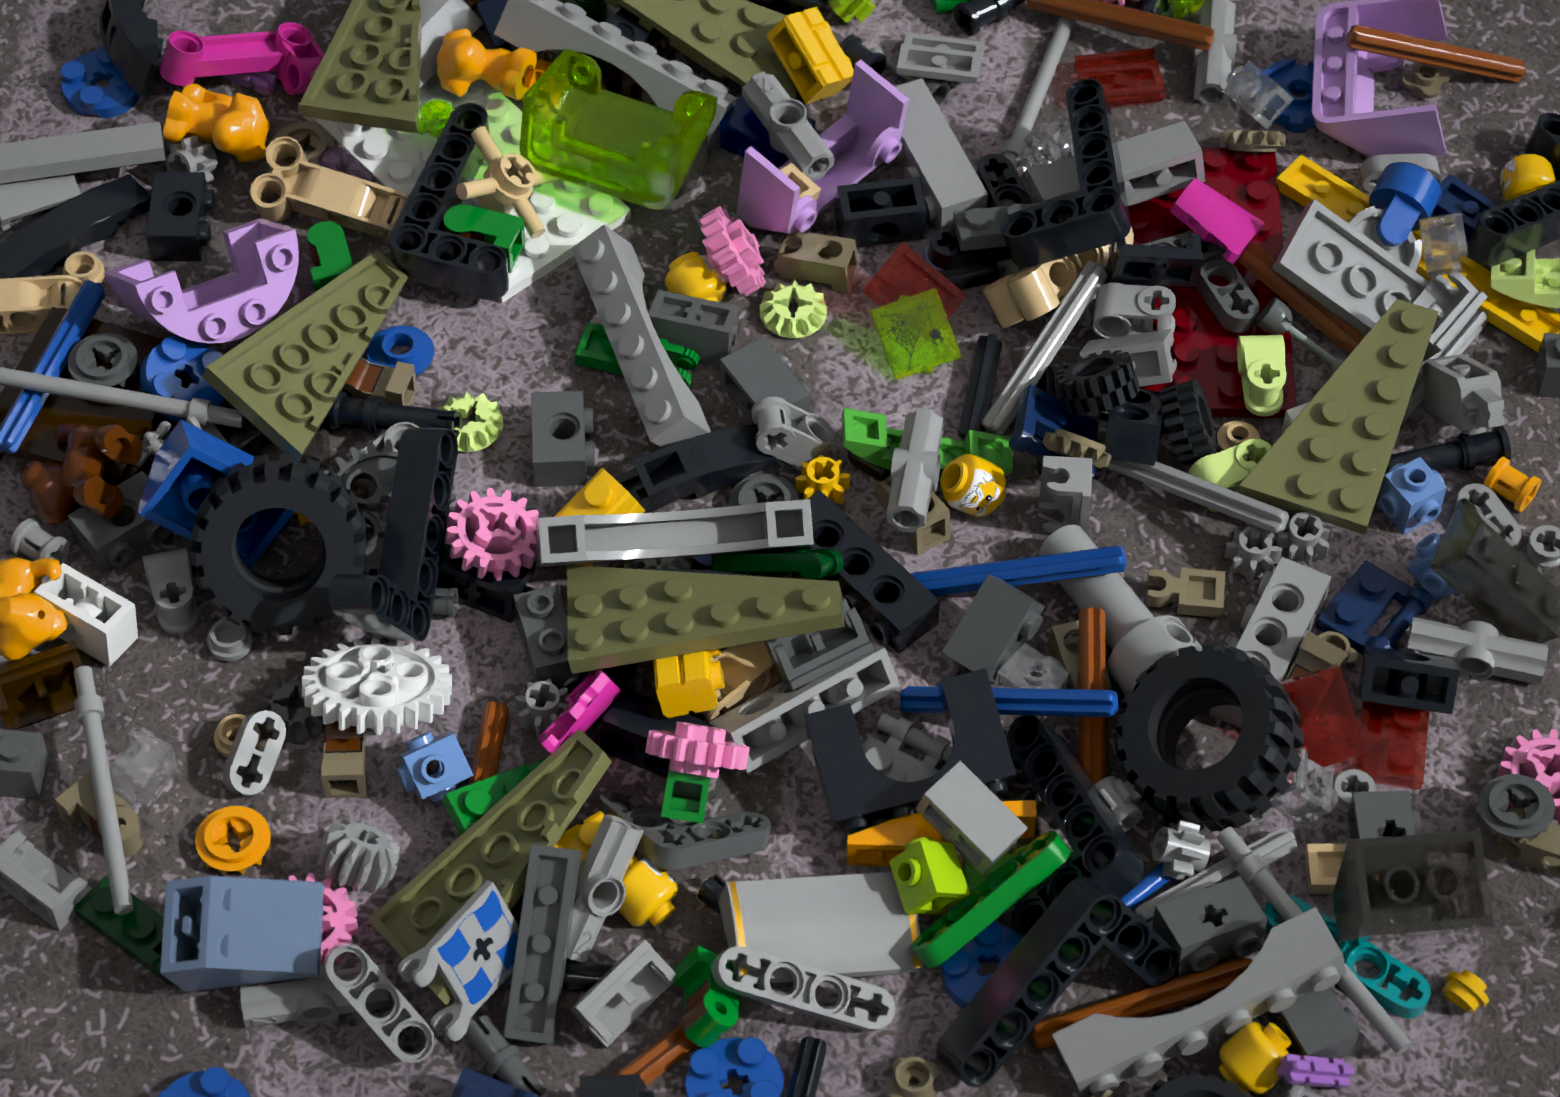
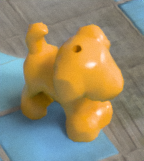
[436,28,555,109]
[163,83,271,163]
[0,557,67,661]

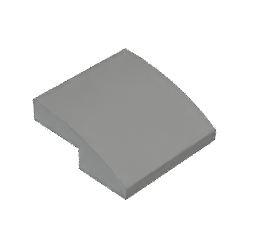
[896,32,985,84]

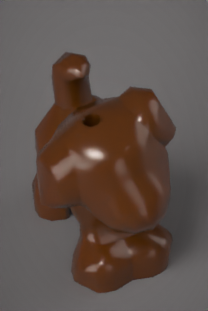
[20,423,143,525]

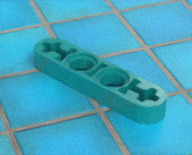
[1264,895,1431,1018]

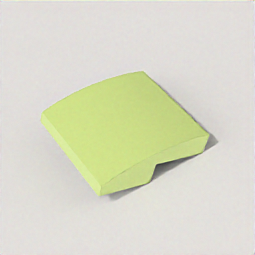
[1491,249,1560,308]

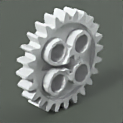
[302,638,452,735]

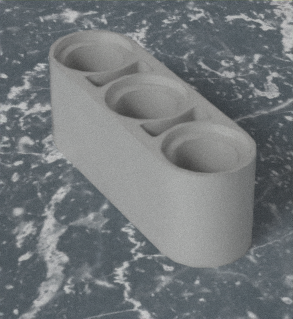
[324,942,435,1063]

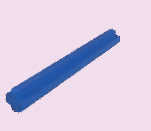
[0,280,105,454]
[911,545,1127,596]
[900,686,1118,717]

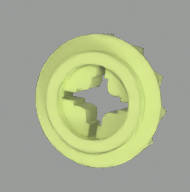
[760,279,827,338]
[437,391,503,452]

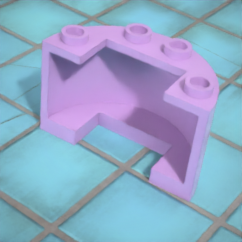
[104,218,299,343]

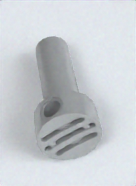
[1039,524,1202,695]

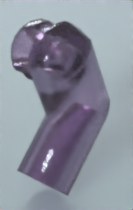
[318,146,377,184]

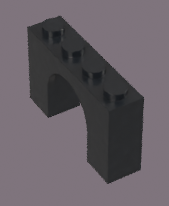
[804,668,1016,834]

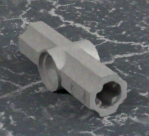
[1193,0,1237,106]
[742,71,835,181]
[887,408,944,533]
[1405,617,1548,685]
[567,814,644,962]
[240,964,391,1027]

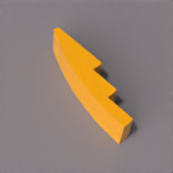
[846,800,1037,867]

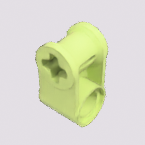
[1237,335,1287,417]
[1188,438,1272,512]

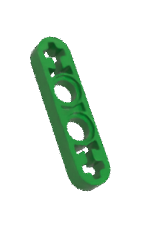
[911,831,1071,969]

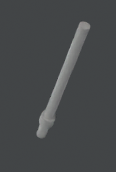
[997,16,1076,186]
[0,367,245,428]
[74,666,133,915]
[1217,827,1412,1055]

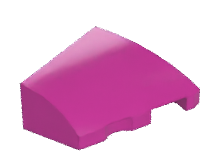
[1170,177,1265,264]
[537,669,623,754]

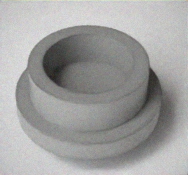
[207,618,253,661]

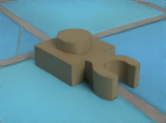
[1146,567,1225,618]

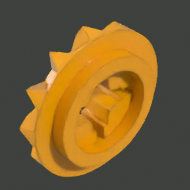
[195,806,271,876]

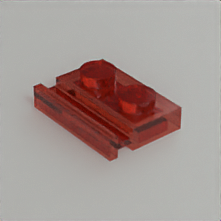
[1074,48,1165,107]
[862,242,967,344]
[1279,664,1368,773]
[1355,701,1430,790]

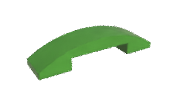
[842,408,1013,480]

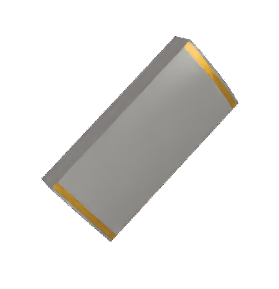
[718,872,922,984]

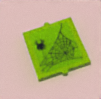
[870,288,962,381]

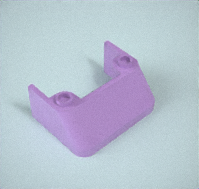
[1312,0,1448,158]
[736,59,909,234]

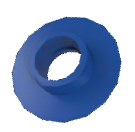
[367,325,435,376]

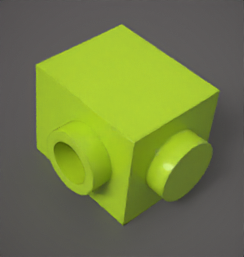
[889,837,970,915]

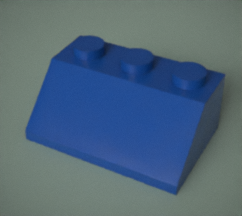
[138,420,294,569]

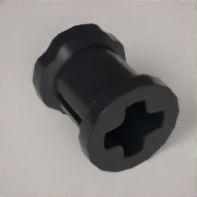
[839,34,887,75]

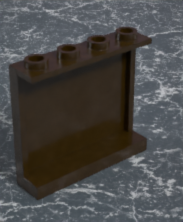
[0,307,193,486]

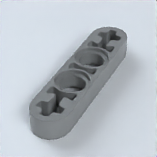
[712,946,895,1031]

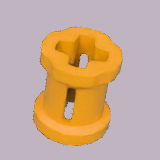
[1483,457,1542,512]

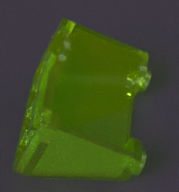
[519,49,718,210]

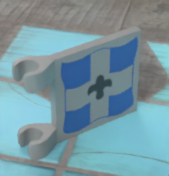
[398,880,519,1041]

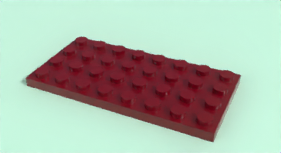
[1128,147,1297,418]

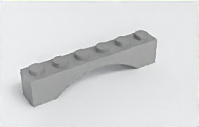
[494,0,737,150]
[571,224,711,448]
[535,499,814,567]
[1052,907,1346,1097]

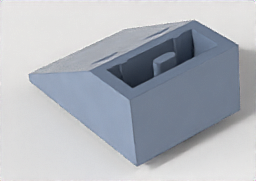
[160,876,324,992]

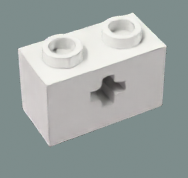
[34,563,138,667]

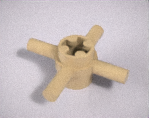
[456,126,559,239]

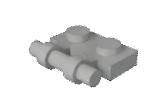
[862,713,953,813]

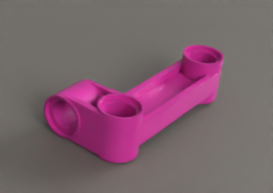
[159,22,325,95]

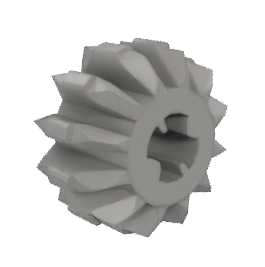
[317,819,400,893]

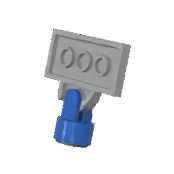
[1272,162,1442,336]

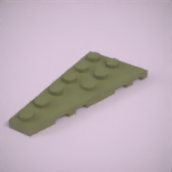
[299,0,423,134]
[604,0,797,99]
[202,249,408,462]
[1237,299,1439,535]
[567,565,845,674]
[368,729,612,1006]

